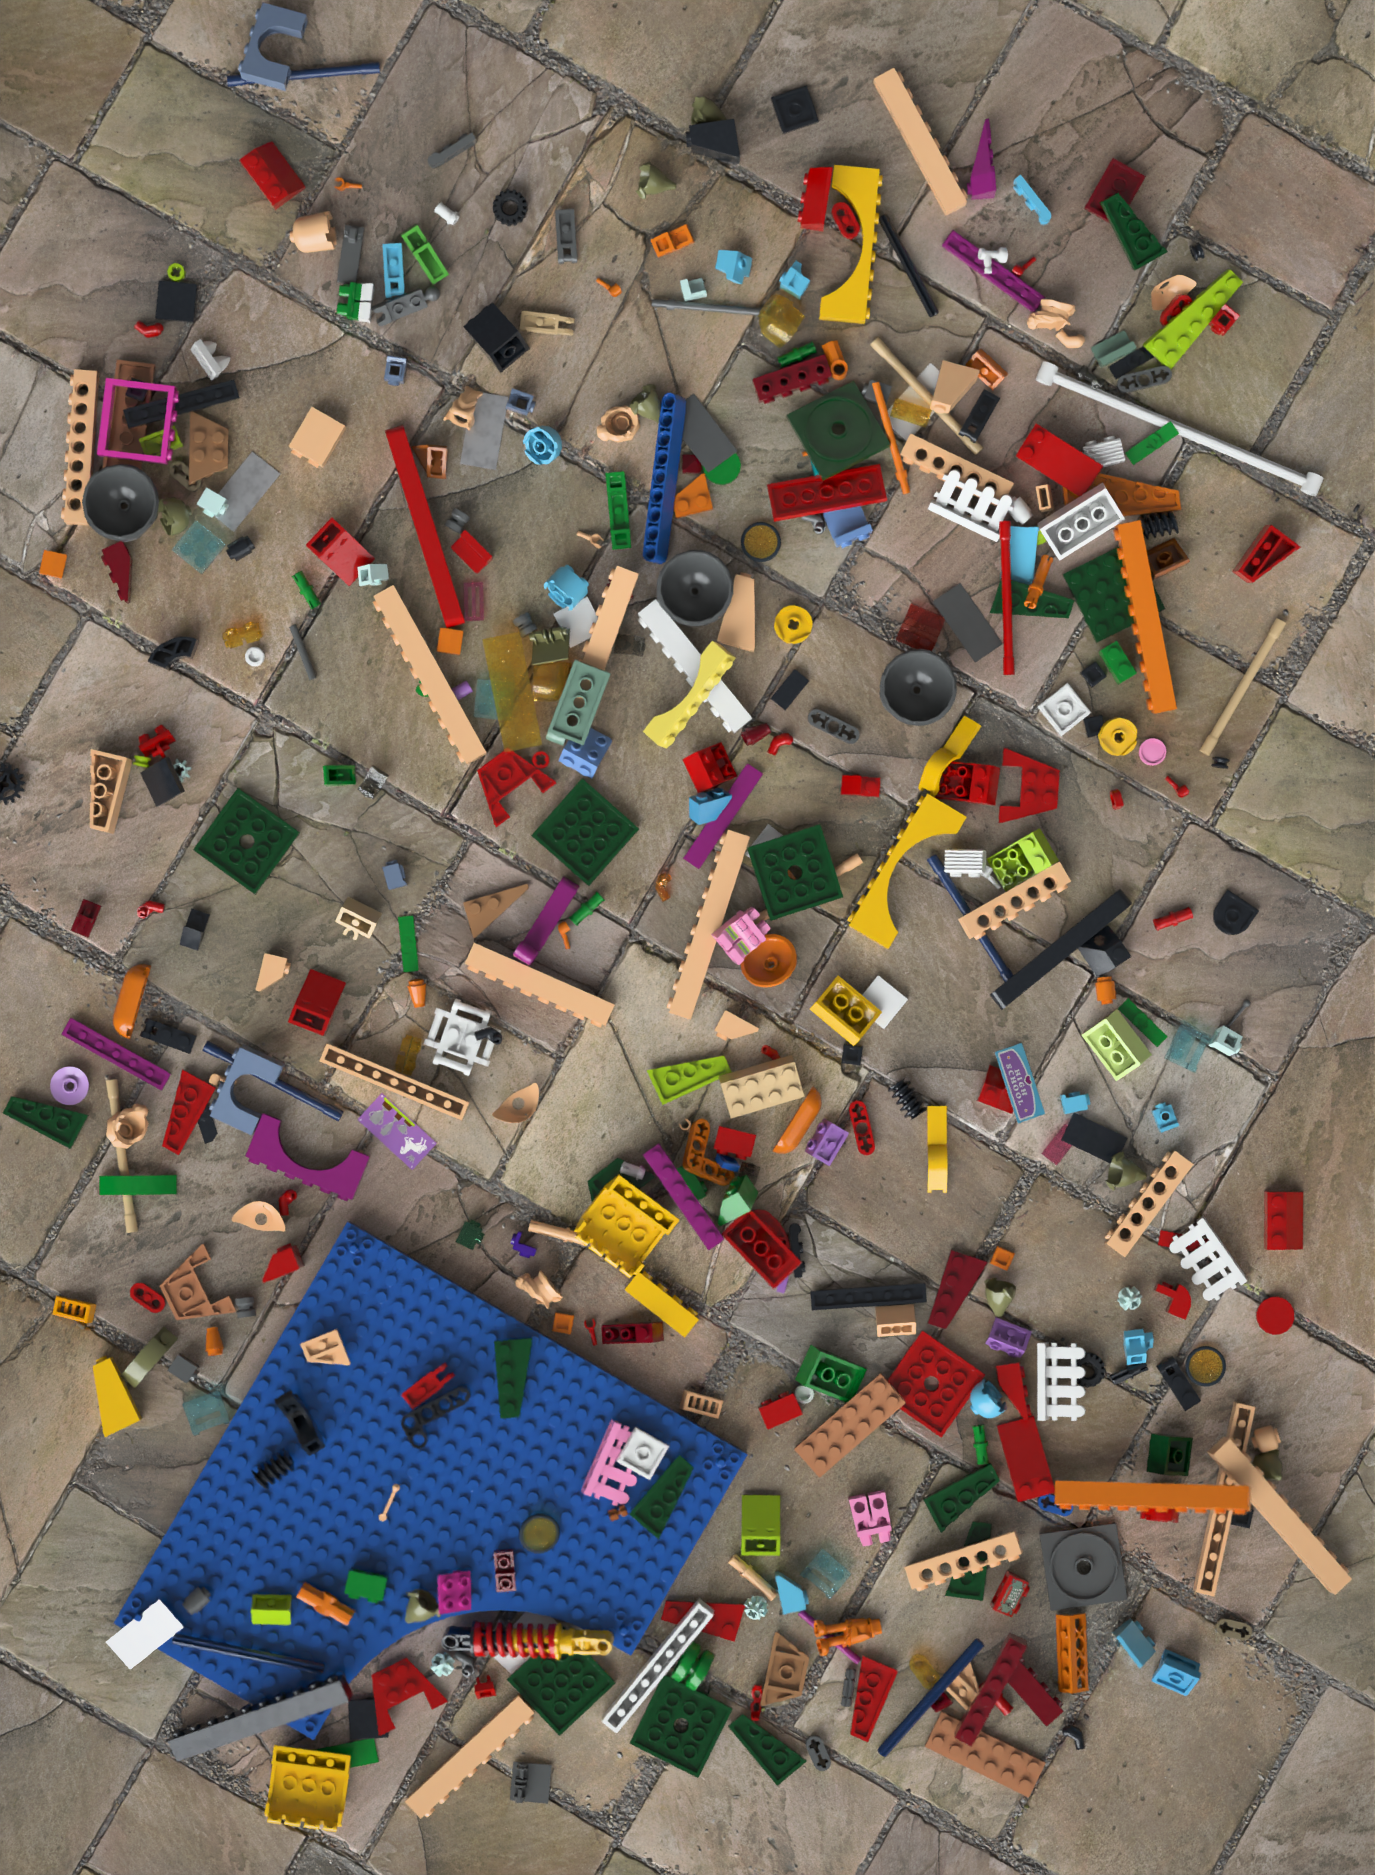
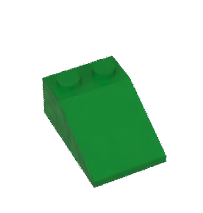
[795,1345,867,1402]

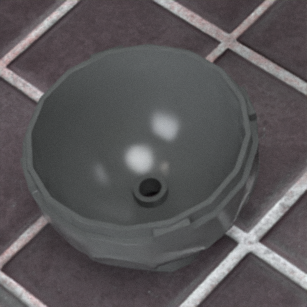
[82,464,159,542]
[656,550,733,626]
[879,649,957,726]

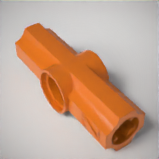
[297,1582,355,1625]

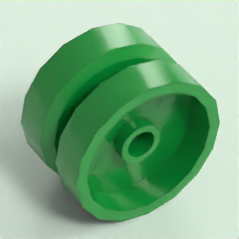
[671,1641,715,1691]

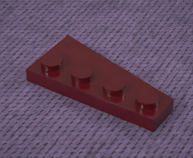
[928,1250,988,1329]

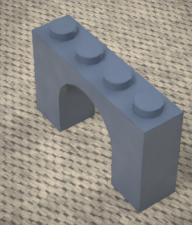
[238,2,308,91]
[209,1044,285,1135]

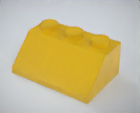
[810,975,882,1046]

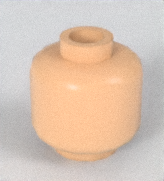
[1251,1425,1281,1453]

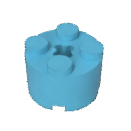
[544,565,589,611]

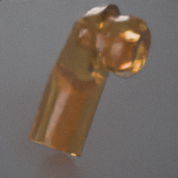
[655,873,671,902]

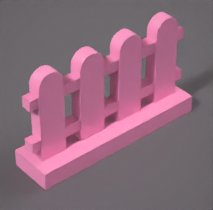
[581,1419,637,1506]

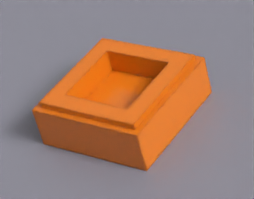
[990,1246,1015,1271]
[552,1312,574,1335]

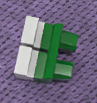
[337,282,375,323]

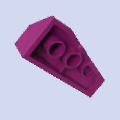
[966,119,996,200]

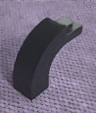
[274,1390,326,1456]

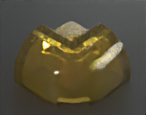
[758,294,806,349]
[533,662,572,702]

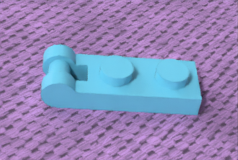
[1013,175,1051,225]
[382,243,405,298]

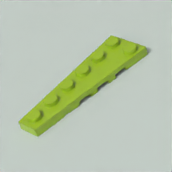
[1143,269,1243,370]

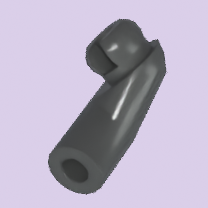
[802,514,826,534]
[453,1650,475,1677]

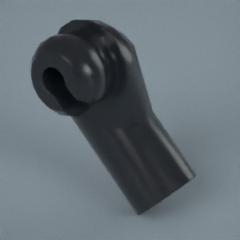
[474,1027,502,1045]
[1062,1725,1085,1750]

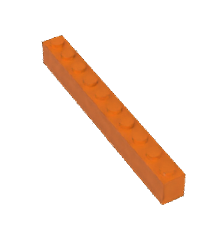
[1113,520,1177,714]
[1055,1481,1251,1514]

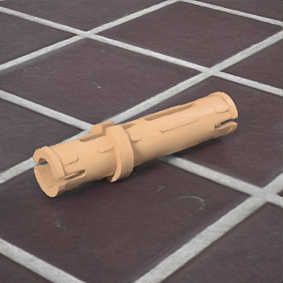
[528,1219,584,1246]
[728,1554,779,1601]

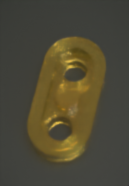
[909,1654,940,1690]

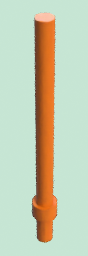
[872,381,910,494]

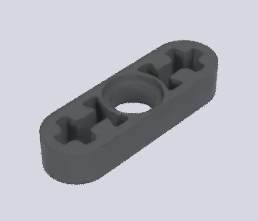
[1117,366,1172,393]
[808,709,859,744]

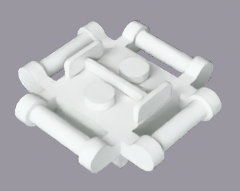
[423,998,501,1076]

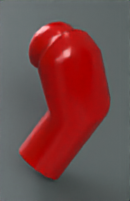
[134,320,164,338]
[278,1189,297,1216]

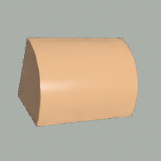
[875,1304,916,1337]

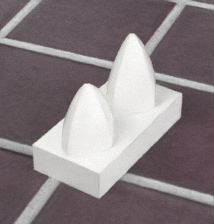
[190,339,230,381]

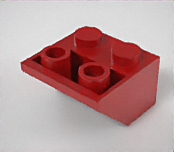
[682,742,738,793]

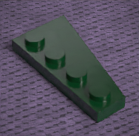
[1100,193,1168,270]
[990,577,1075,619]
[3,1096,89,1149]
[494,1338,533,1419]
[629,1455,694,1540]
[923,1462,1000,1533]
[728,1713,807,1786]

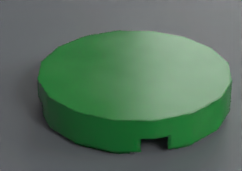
[703,453,741,485]

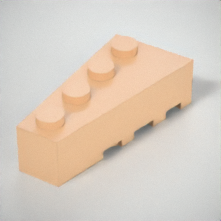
[90,749,133,834]

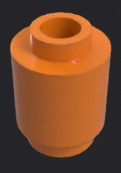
[1095,976,1116,1005]

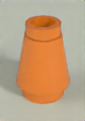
[407,979,426,1008]
[205,1327,224,1356]

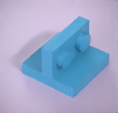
[1151,1649,1201,1696]

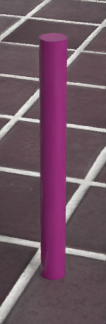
[798,1610,861,1664]

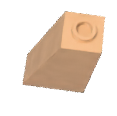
[717,572,755,653]

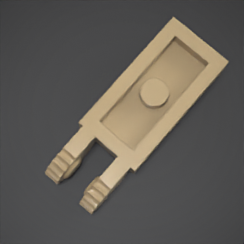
[519,311,575,335]

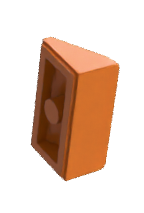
[965,349,1008,390]

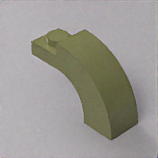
[121,1326,178,1388]

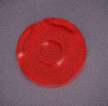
[1256,1296,1295,1335]

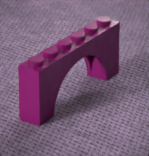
[245,1113,371,1202]
[643,1143,724,1251]

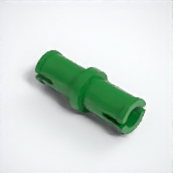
[777,341,817,368]
[292,570,322,610]
[569,891,605,926]
[972,1424,989,1465]

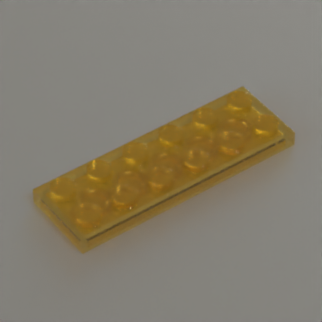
[482,632,542,752]

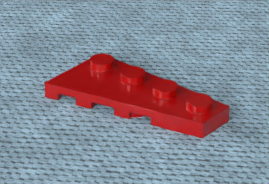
[661,1600,745,1642]

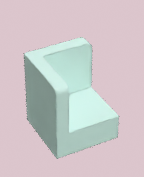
[680,278,707,302]

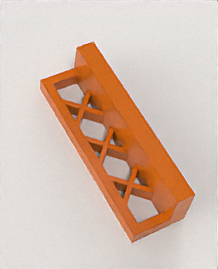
[1056,1613,1089,1694]

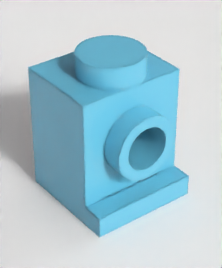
[1060,1091,1090,1114]
[1152,1102,1179,1133]

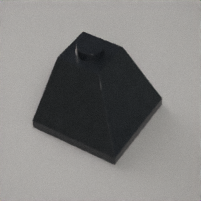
[1078,925,1132,978]

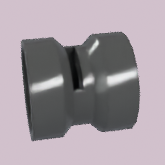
[445,508,470,534]
[512,612,538,638]
[235,1296,256,1318]

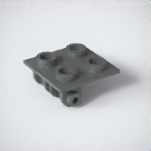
[510,1761,552,1804]

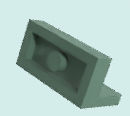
[1091,331,1137,368]

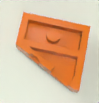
[674,473,713,519]

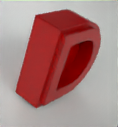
[1110,789,1124,810]

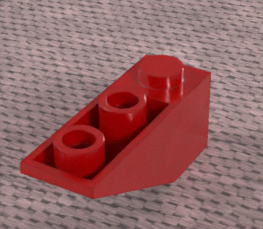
[995,1363,1031,1421]

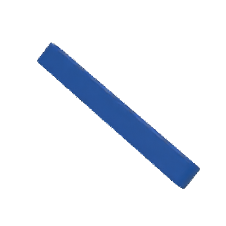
[643,392,686,564]

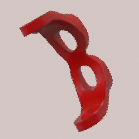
[750,1684,762,1721]

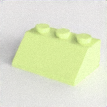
[1082,1009,1152,1081]

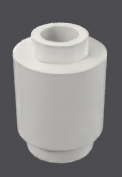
[1008,496,1033,525]

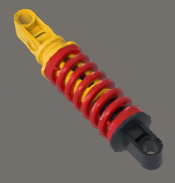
[441,1620,614,1660]

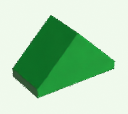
[323,765,356,787]

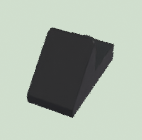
[180,908,210,951]

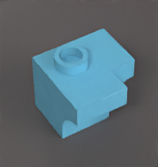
[715,250,753,284]
[779,260,810,300]
[1123,1329,1154,1365]

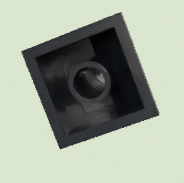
[686,119,740,165]
[463,302,530,373]

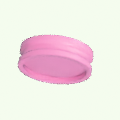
[1139,738,1166,766]

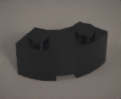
[148,637,200,670]

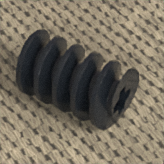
[1137,511,1179,540]
[888,1078,927,1120]
[252,1448,295,1489]

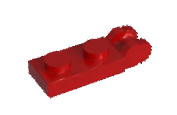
[401,1363,455,1410]

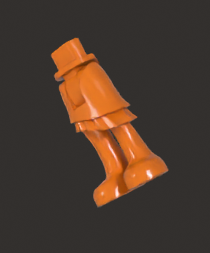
[814,1618,882,1656]

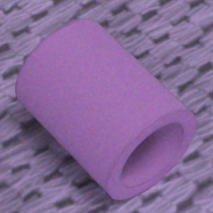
[452,681,473,700]

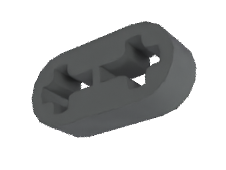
[806,1735,831,1771]

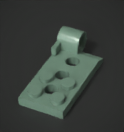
[546,659,611,746]

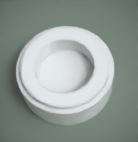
[245,647,265,667]
[795,1384,814,1404]

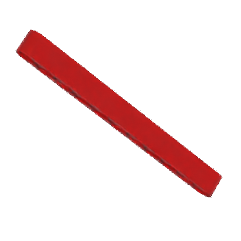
[385,425,465,628]

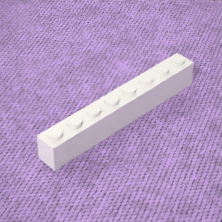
[638,599,752,734]
[602,1598,714,1734]

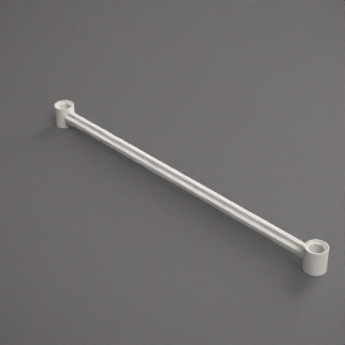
[1036,361,1324,496]

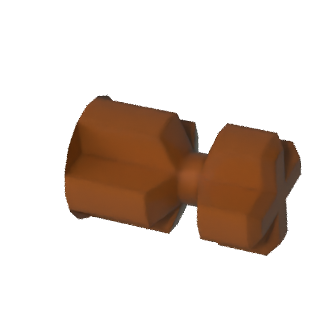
[607,1504,628,1522]

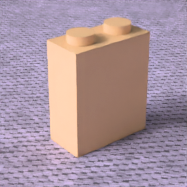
[289,407,346,468]

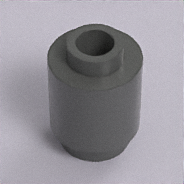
[182,1587,211,1615]

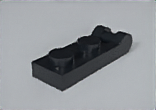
[958,389,1000,444]
[140,1018,197,1054]
[789,1223,806,1278]
[1156,1356,1201,1411]

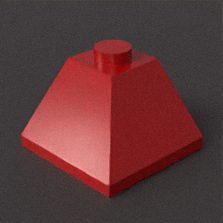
[976,1065,1014,1114]

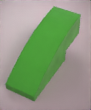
[400,224,449,285]

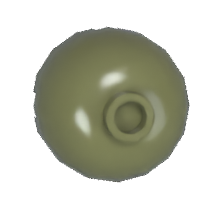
[158,497,192,536]

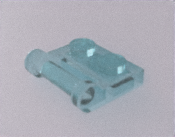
[1164,1024,1212,1073]
[182,1390,230,1436]
[800,1548,852,1600]

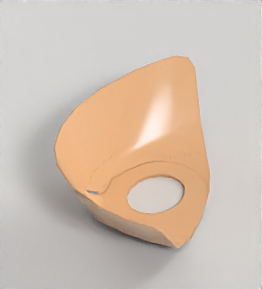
[1151,275,1196,311]
[492,1083,539,1123]
[232,1201,285,1232]

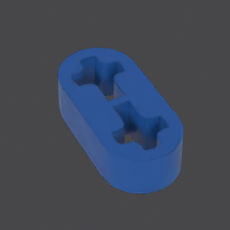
[1037,1494,1073,1516]

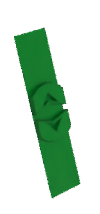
[1125,421,1179,465]
[398,916,419,972]
[1118,998,1168,1047]

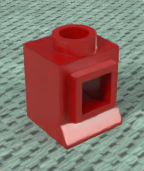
[1209,303,1240,336]

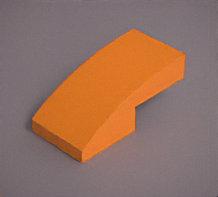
[650,224,695,258]

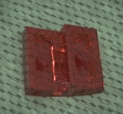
[896,603,945,651]

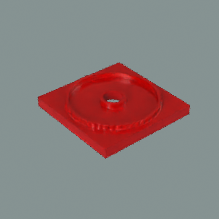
[887,1330,985,1438]

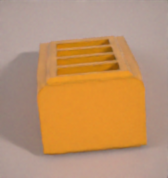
[52,1295,96,1323]

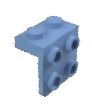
[823,506,873,549]
[558,728,612,779]

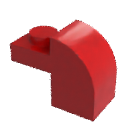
[1154,1281,1191,1320]

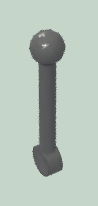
[1224,999,1251,1029]

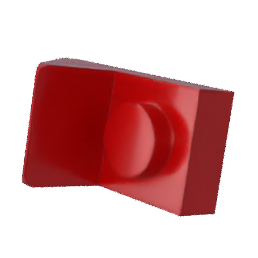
[841,775,881,797]

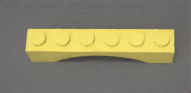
[643,641,736,749]

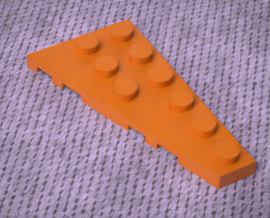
[1062,473,1181,516]

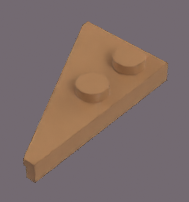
[463,884,529,938]

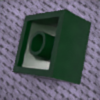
[1146,1433,1193,1476]

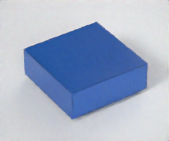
[715,1154,740,1172]

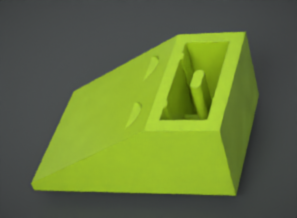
[986,828,1059,892]
[741,1495,780,1556]

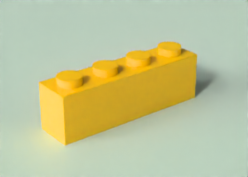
[624,1271,699,1338]

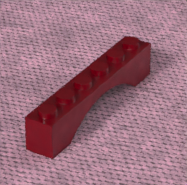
[954,1632,1027,1747]

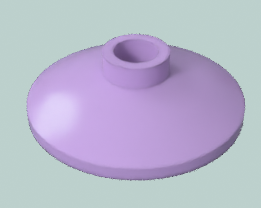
[50,1067,89,1105]

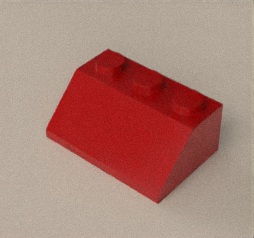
[240,141,306,210]
[797,167,833,232]
[1264,1191,1303,1250]
[262,1243,305,1283]

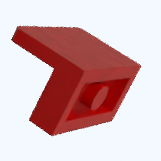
[451,530,493,574]

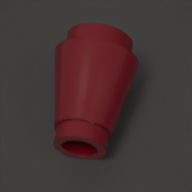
[741,723,771,746]

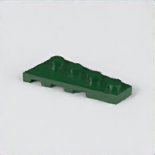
[945,1521,992,1601]

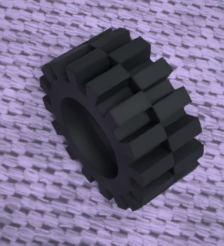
[493,189,527,226]
[1070,1352,1105,1388]

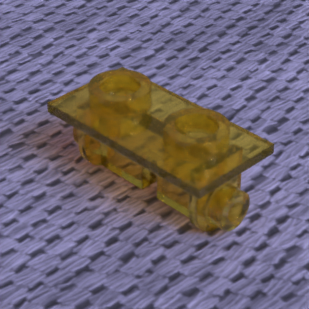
[890,398,932,428]
[222,622,263,649]
[394,1034,422,1076]

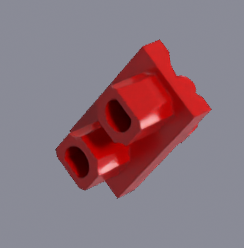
[138,724,176,758]

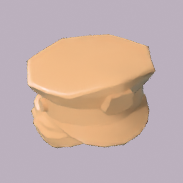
[1027,299,1076,331]
[597,406,640,443]
[106,1104,149,1149]
[515,1270,563,1309]

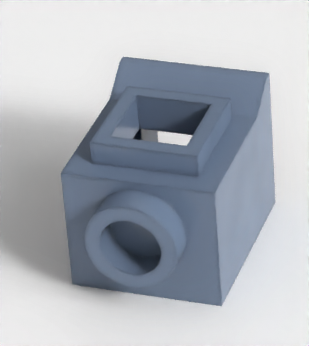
[384,356,407,386]
[506,388,536,416]
[382,860,408,890]

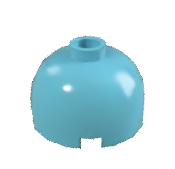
[523,425,562,465]
[970,1379,1007,1418]

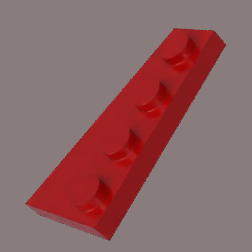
[162,1069,216,1155]
[850,1655,898,1742]

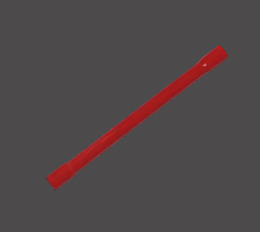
[999,521,1015,675]

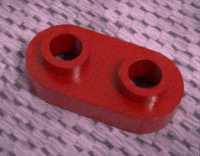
[831,202,860,239]
[1160,294,1192,326]
[130,1282,166,1313]

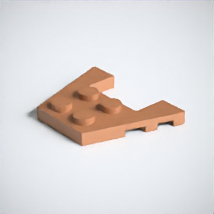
[160,1244,237,1320]

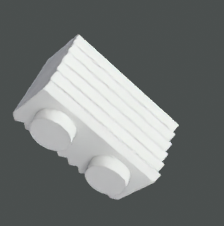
[1081,436,1125,467]
[944,849,986,877]

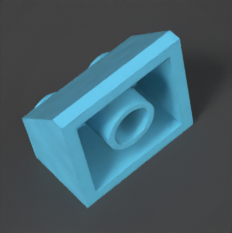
[775,1571,809,1614]
[1113,1618,1156,1668]

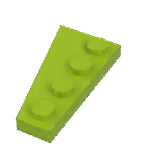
[646,1056,732,1105]

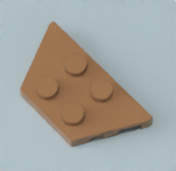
[189,412,228,485]
[760,1632,809,1706]

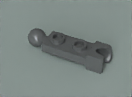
[371,286,440,326]

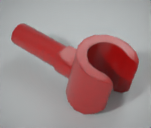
[1011,257,1036,277]
[1165,776,1189,798]
[584,1319,598,1346]

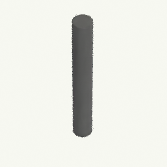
[289,624,317,680]

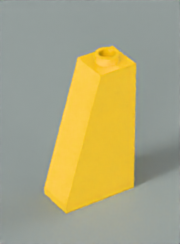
[93,1356,142,1437]

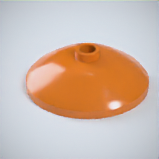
[740,934,797,987]

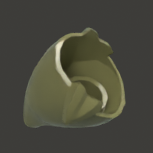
[691,96,727,125]
[635,162,677,199]
[629,384,661,424]
[1105,1152,1147,1191]
[984,1278,1016,1318]
[1252,1449,1283,1482]
[405,1589,441,1624]

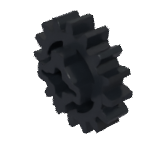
[0,763,26,805]

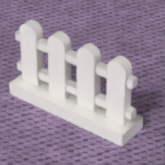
[928,469,1014,542]
[1169,1216,1248,1301]
[1037,1342,1086,1421]

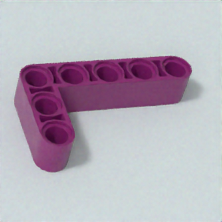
[513,876,580,966]

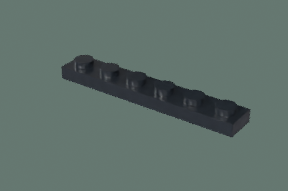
[123,379,240,429]
[810,1283,927,1311]

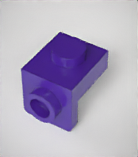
[510,1230,537,1259]

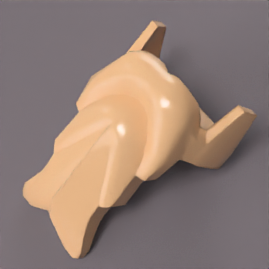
[444,386,483,430]

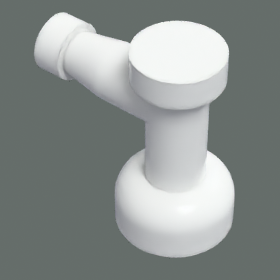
[978,247,1008,274]

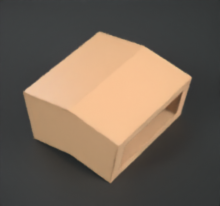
[1036,484,1054,512]

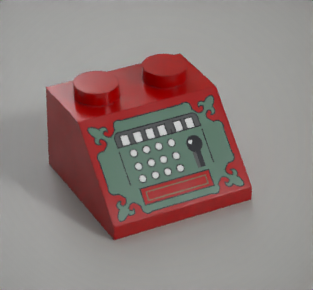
[990,1570,1030,1617]

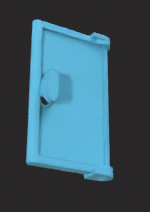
[1000,526,1039,585]

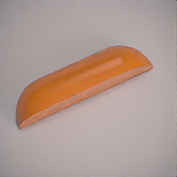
[113,964,151,1039]
[772,1086,822,1154]

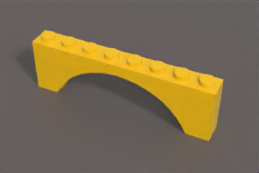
[819,165,883,324]
[847,793,967,949]

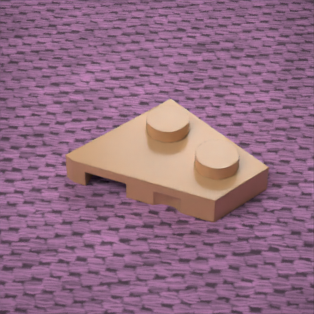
[301,1329,351,1365]
[946,1663,979,1710]

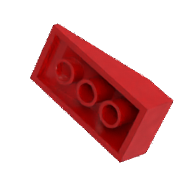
[1016,424,1103,497]
[721,1209,802,1289]
[997,1416,1055,1502]

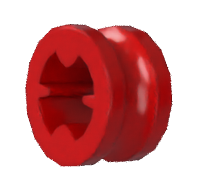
[532,751,550,769]

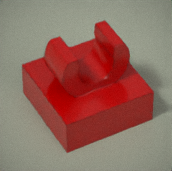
[474,1675,496,1699]

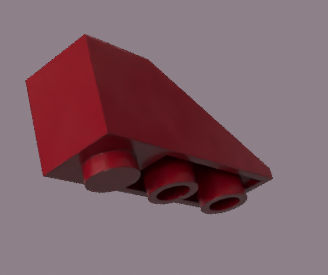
[101,541,133,604]
[601,1322,664,1344]

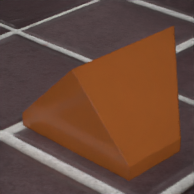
[411,444,449,479]

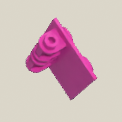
[438,1570,471,1614]

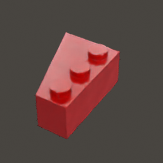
[1232,525,1301,583]

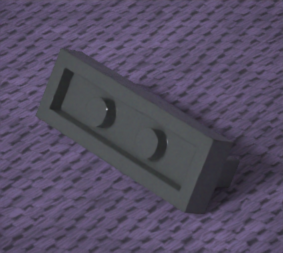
[337,225,365,284]

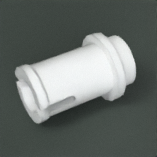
[434,202,459,225]
[620,1161,646,1180]

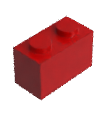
[714,1126,756,1160]
[758,1391,803,1430]

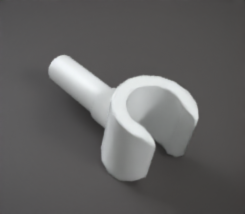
[981,865,1001,889]

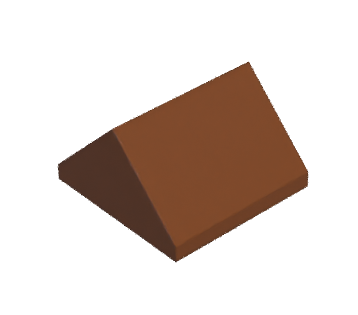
[1147,538,1190,581]

